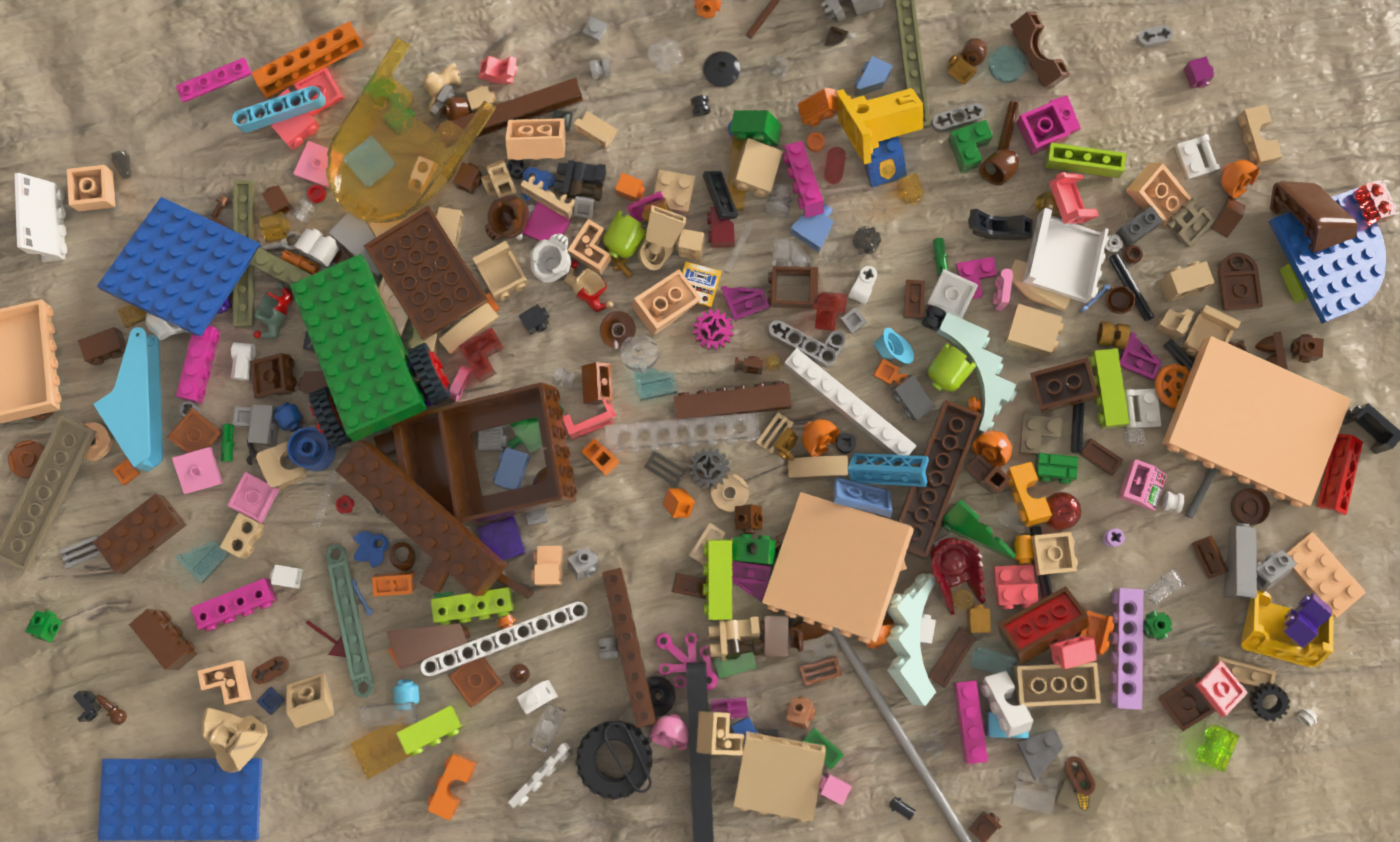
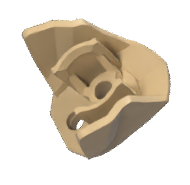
[202,708,267,773]

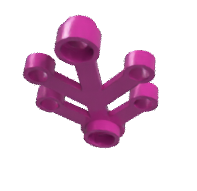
[656,633,718,690]

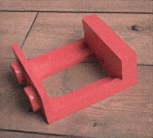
[563,399,616,440]

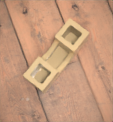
[1238,104,1282,167]

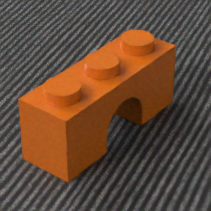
[427,753,477,820]

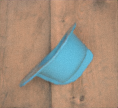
[873,328,914,364]

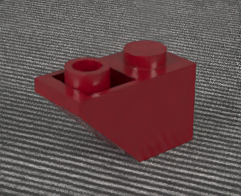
[707,206,735,248]

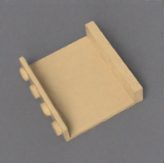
[734,731,826,822]

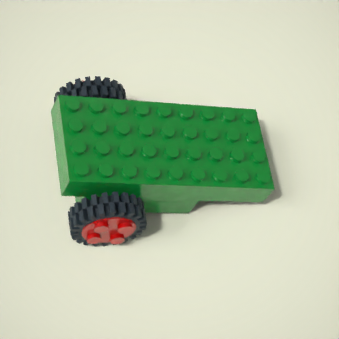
[290,254,450,448]

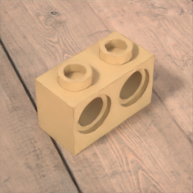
[675,229,705,261]
[220,513,265,559]

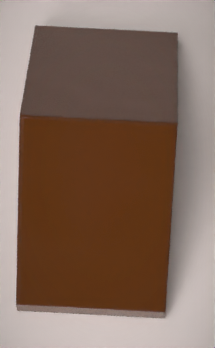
[1210,197,1246,238]

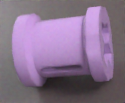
[1102,529,1125,547]

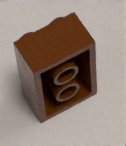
[1030,358,1099,414]
[129,609,197,670]

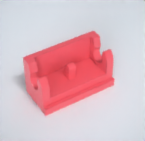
[1050,636,1097,669]

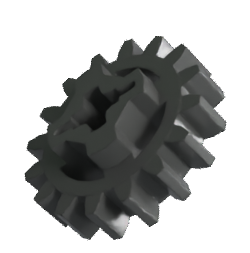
[688,447,731,490]

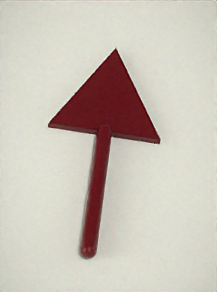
[306,621,346,657]

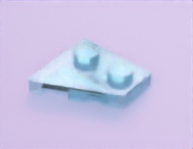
[633,364,677,401]
[174,541,230,583]

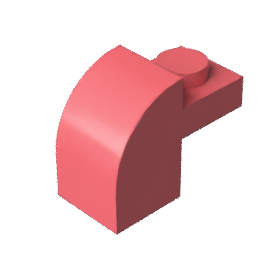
[478,56,517,84]

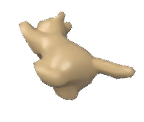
[423,63,461,113]

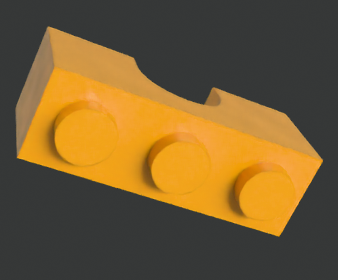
[1006,462,1052,527]

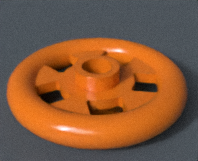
[1155,364,1190,409]

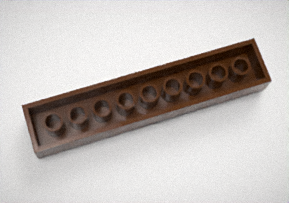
[335,440,508,596]

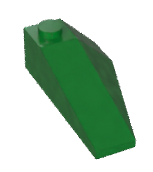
[941,500,1016,559]

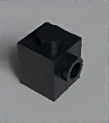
[518,304,550,335]

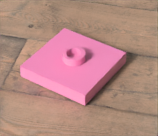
[293,141,343,189]
[172,447,223,494]
[227,471,280,523]

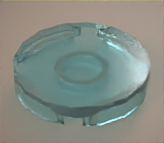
[989,46,1026,83]

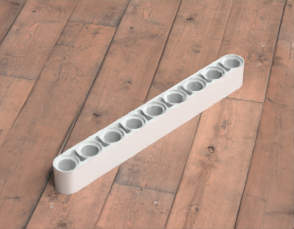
[421,602,589,676]

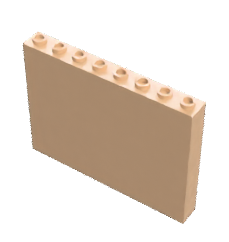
[1162,336,1351,508]

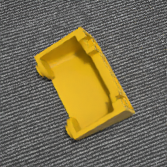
[1241,590,1333,667]

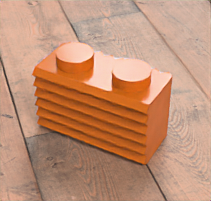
[797,88,840,127]

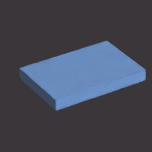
[833,477,892,517]

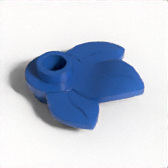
[522,167,556,200]
[353,531,389,568]

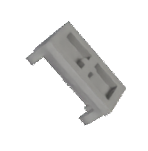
[248,405,279,446]

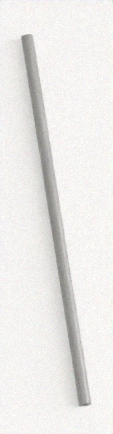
[831,628,972,842]

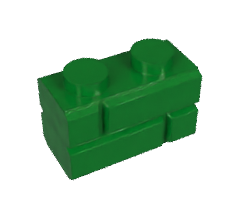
[1035,453,1078,484]

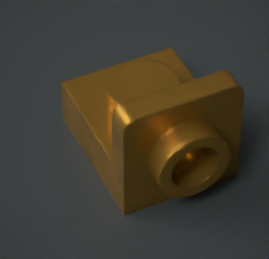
[947,52,977,85]
[773,427,798,461]

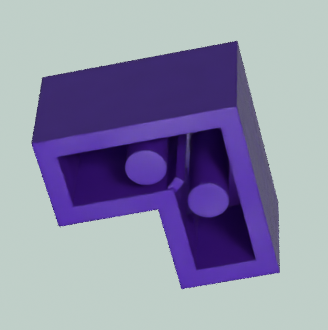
[1284,593,1332,648]

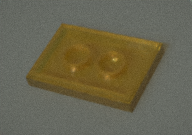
[350,715,412,779]

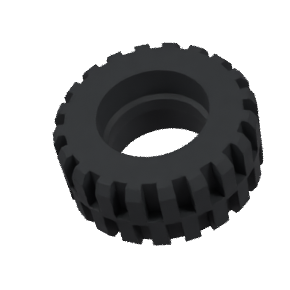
[575,720,653,800]

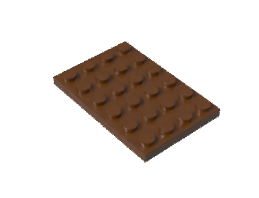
[363,206,489,341]

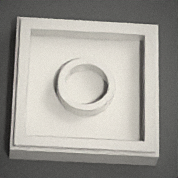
[927,269,978,319]

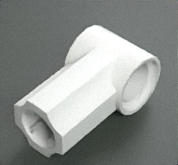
[231,342,256,381]

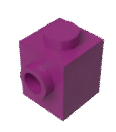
[1183,56,1214,89]

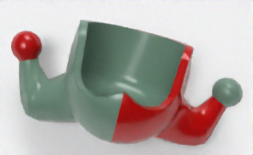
[253,282,293,339]

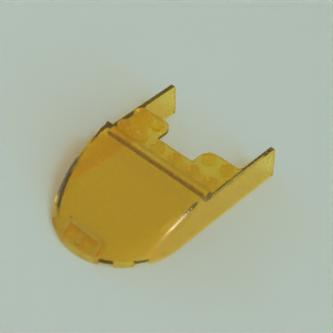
[326,37,496,223]

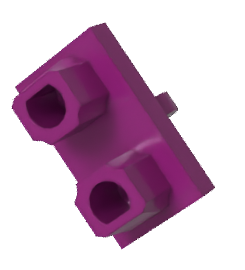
[711,697,748,719]

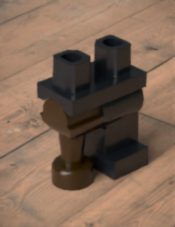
[553,160,606,201]

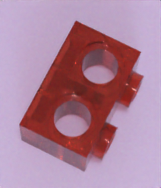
[1353,180,1399,226]

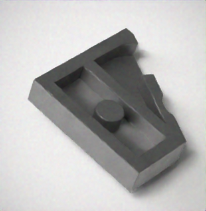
[1018,728,1064,780]

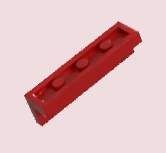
[1317,434,1363,515]

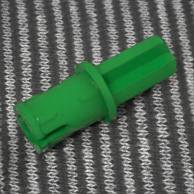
[933,238,948,276]
[219,424,235,462]

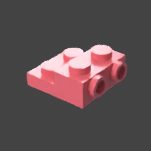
[993,564,1038,609]

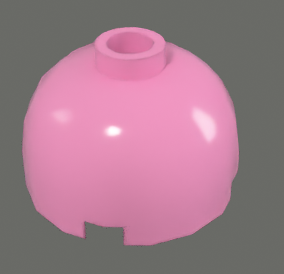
[649,714,689,750]

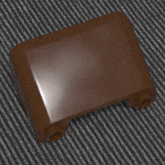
[1270,181,1358,253]

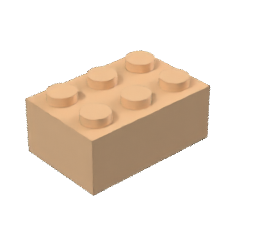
[505,119,566,160]

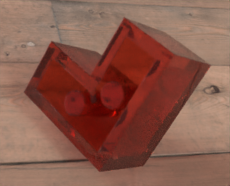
[459,328,504,383]

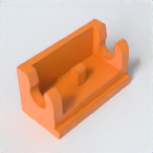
[372,571,416,597]

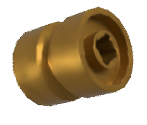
[1096,321,1130,349]

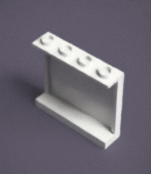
[1023,208,1109,303]

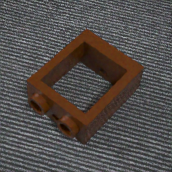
[767,266,818,309]

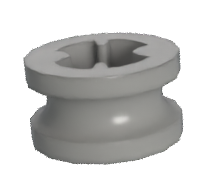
[179,401,199,417]

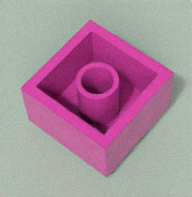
[1016,101,1070,155]

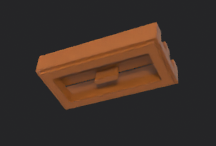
[799,656,842,686]

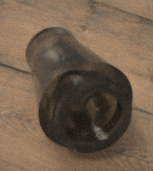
[110,150,132,179]

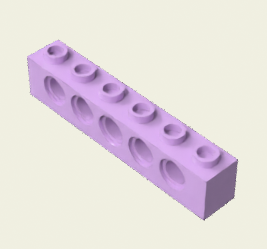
[1110,588,1143,710]

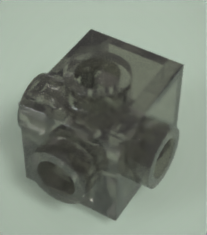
[852,226,881,255]

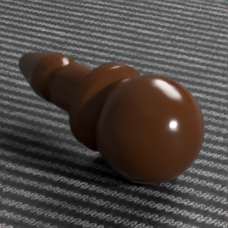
[96,694,127,725]

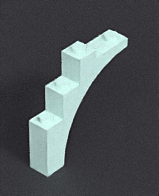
[937,312,1017,434]
[886,573,936,706]

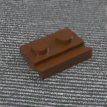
[734,356,763,375]

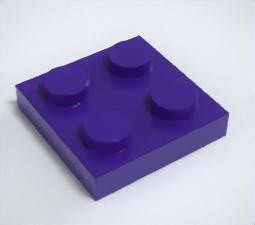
[477,516,526,561]

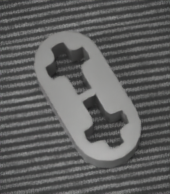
[1136,26,1173,48]

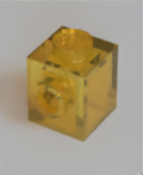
[897,173,924,205]
[260,212,291,242]

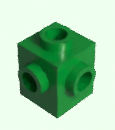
[25,610,62,643]
[1143,610,1173,641]

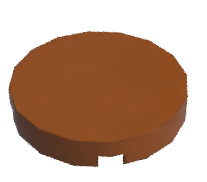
[8,440,45,479]

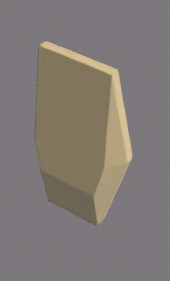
[1010,259,1071,311]

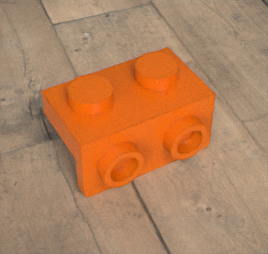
[1079,610,1114,655]

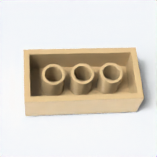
[1013,663,1101,707]

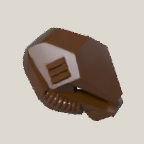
[485,196,529,241]

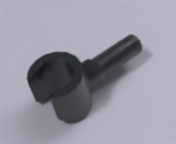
[246,440,258,465]

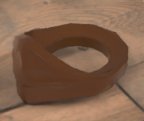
[390,542,416,571]

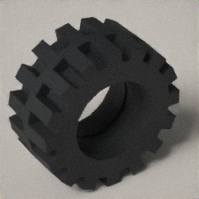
[1249,682,1290,721]

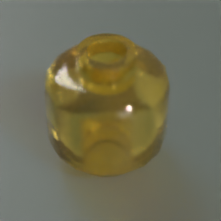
[1035,192,1060,217]

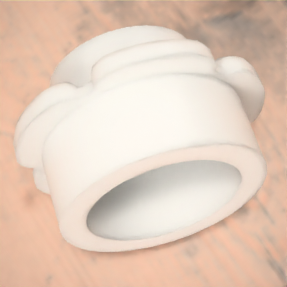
[1105,234,1123,253]
[1297,708,1317,727]

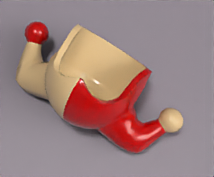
[564,261,613,312]

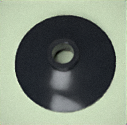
[703,51,740,87]
[647,676,676,716]

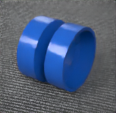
[287,427,336,472]

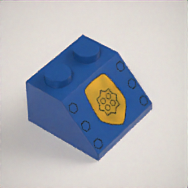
[864,136,907,188]

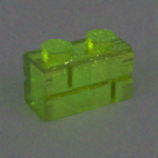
[1197,724,1240,773]

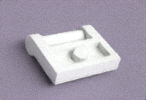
[1175,135,1221,181]
[1124,389,1161,429]

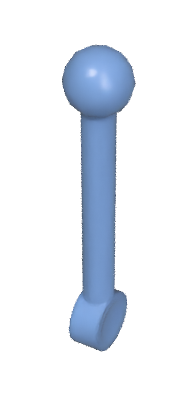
[1080,285,1111,313]
[352,580,373,616]

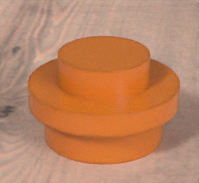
[968,396,982,412]
[497,615,516,629]

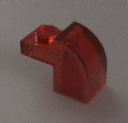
[813,292,847,331]

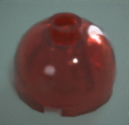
[1045,492,1082,531]

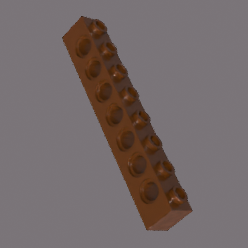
[602,568,657,729]

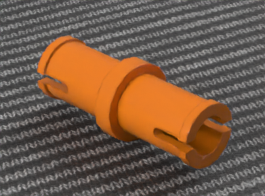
[281,250,320,275]

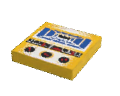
[682,261,722,308]

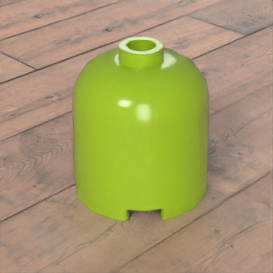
[603,210,647,259]
[928,343,977,392]

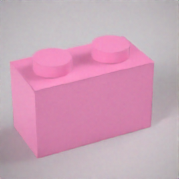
[818,773,851,805]

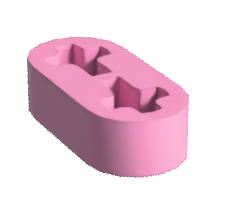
[449,366,472,402]

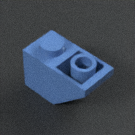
[854,56,892,96]

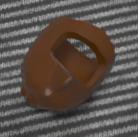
[978,149,1019,186]

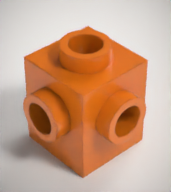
[694,0,721,19]

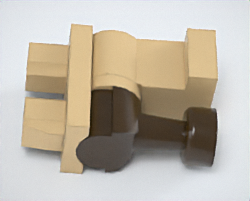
[709,616,761,661]

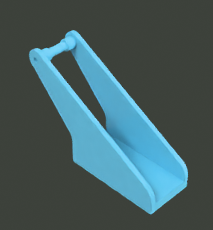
[93,327,163,472]

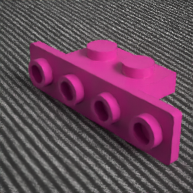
[176,58,252,103]

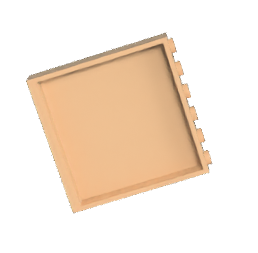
[0,299,61,424]
[762,492,914,644]

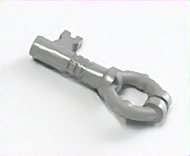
[258,231,302,251]

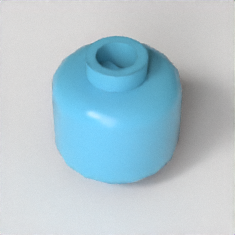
[393,679,419,710]

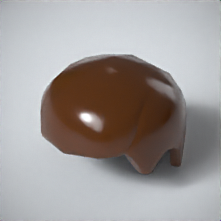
[1105,286,1135,314]

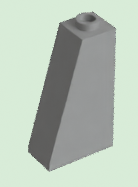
[329,205,383,280]
[1223,523,1257,600]

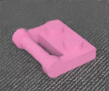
[992,268,1013,312]

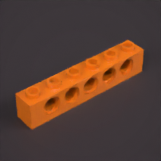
[251,21,364,99]

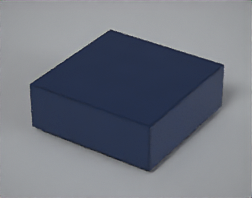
[256,687,286,715]

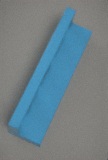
[848,453,929,487]

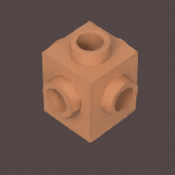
[786,696,816,730]

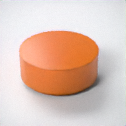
[806,132,825,152]

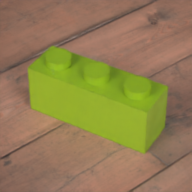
[397,705,462,757]

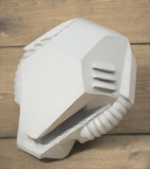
[531,233,571,282]

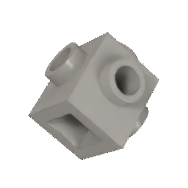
[567,547,599,581]

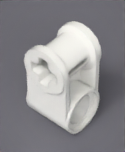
[848,266,877,305]

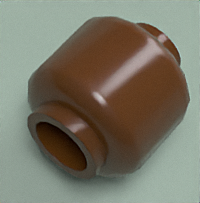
[961,38,987,66]
[442,97,471,121]

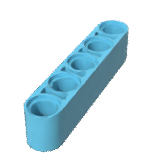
[232,86,326,133]

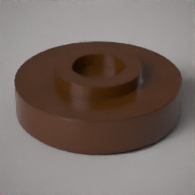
[1231,488,1270,526]

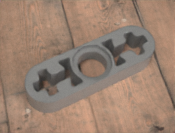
[931,103,985,132]

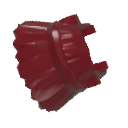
[930,538,986,615]

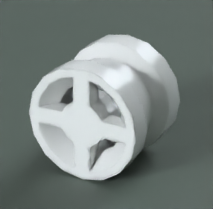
[1162,491,1184,513]

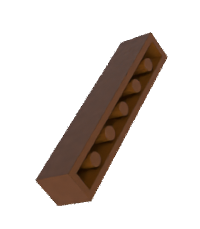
[674,381,792,422]

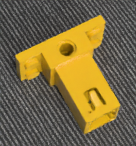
[836,88,923,165]

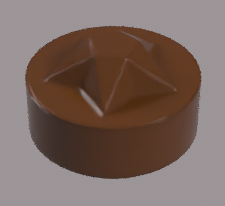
[509,664,530,684]

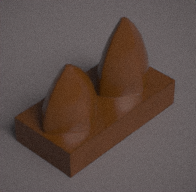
[1255,331,1288,370]

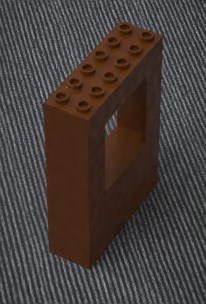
[392,382,577,526]

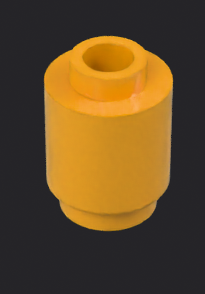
[1014,535,1034,564]

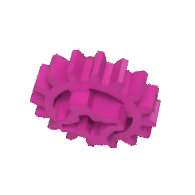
[693,309,734,351]

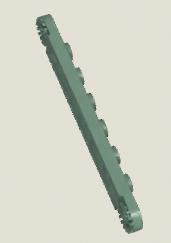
[325,544,374,698]

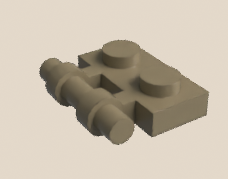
[1166,198,1215,248]

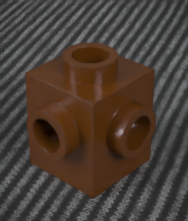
[1290,334,1324,363]
[734,504,763,534]

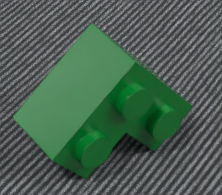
[730,110,782,146]
[948,120,993,173]

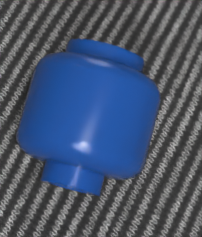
[274,402,304,432]

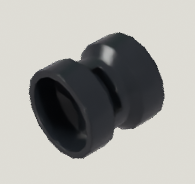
[921,305,946,331]

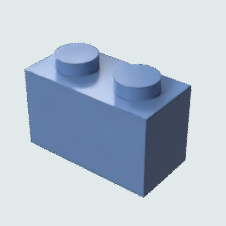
[493,447,530,490]

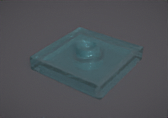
[342,135,396,188]

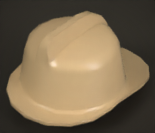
[638,240,674,271]

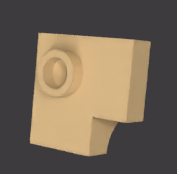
[481,159,517,198]
[1155,308,1194,340]

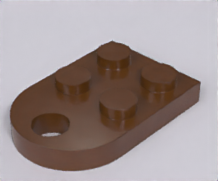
[1218,253,1263,311]

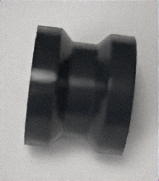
[690,95,711,116]
[507,159,527,180]
[836,433,856,454]

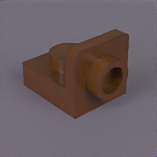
[969,811,1002,842]

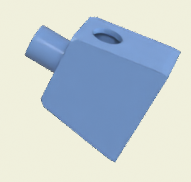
[790,204,833,252]

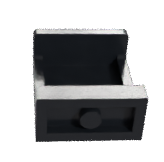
[1342,403,1400,454]

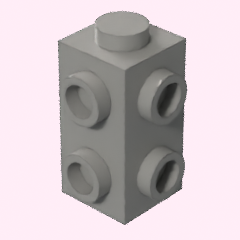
[1256,550,1297,592]

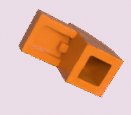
[581,438,620,476]

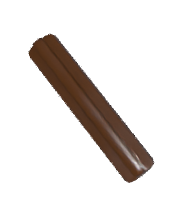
[997,101,1019,150]

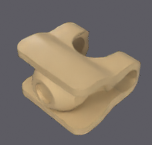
[256,442,307,491]

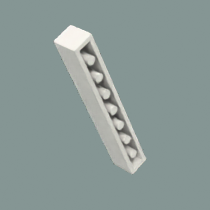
[784,348,917,463]

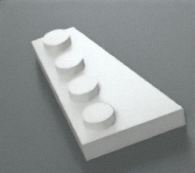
[508,742,571,808]

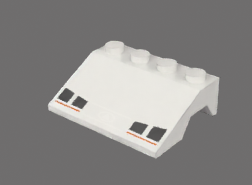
[15,173,67,262]

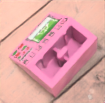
[1118,459,1167,512]

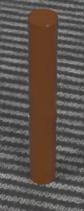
[746,0,780,39]

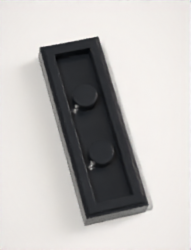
[702,171,738,220]

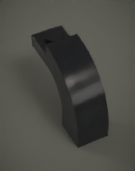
[968,209,1033,240]

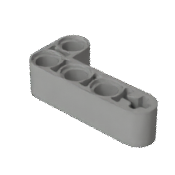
[768,320,845,368]

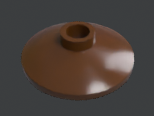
[600,311,636,349]

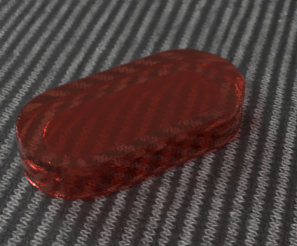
[824,147,846,184]

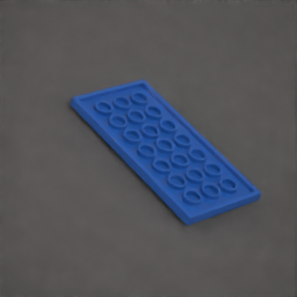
[98,758,262,841]

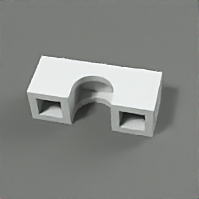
[981,671,1033,738]

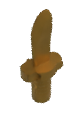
[605,247,634,278]

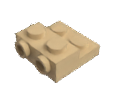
[1031,532,1078,575]

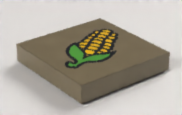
[1055,764,1109,819]

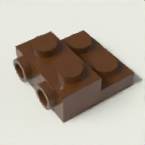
[250,353,297,399]
[1158,674,1216,732]

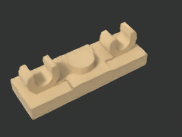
[520,176,575,220]

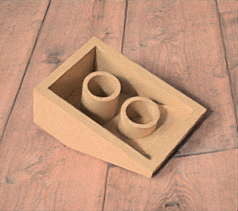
[1126,163,1191,230]
[631,269,702,336]

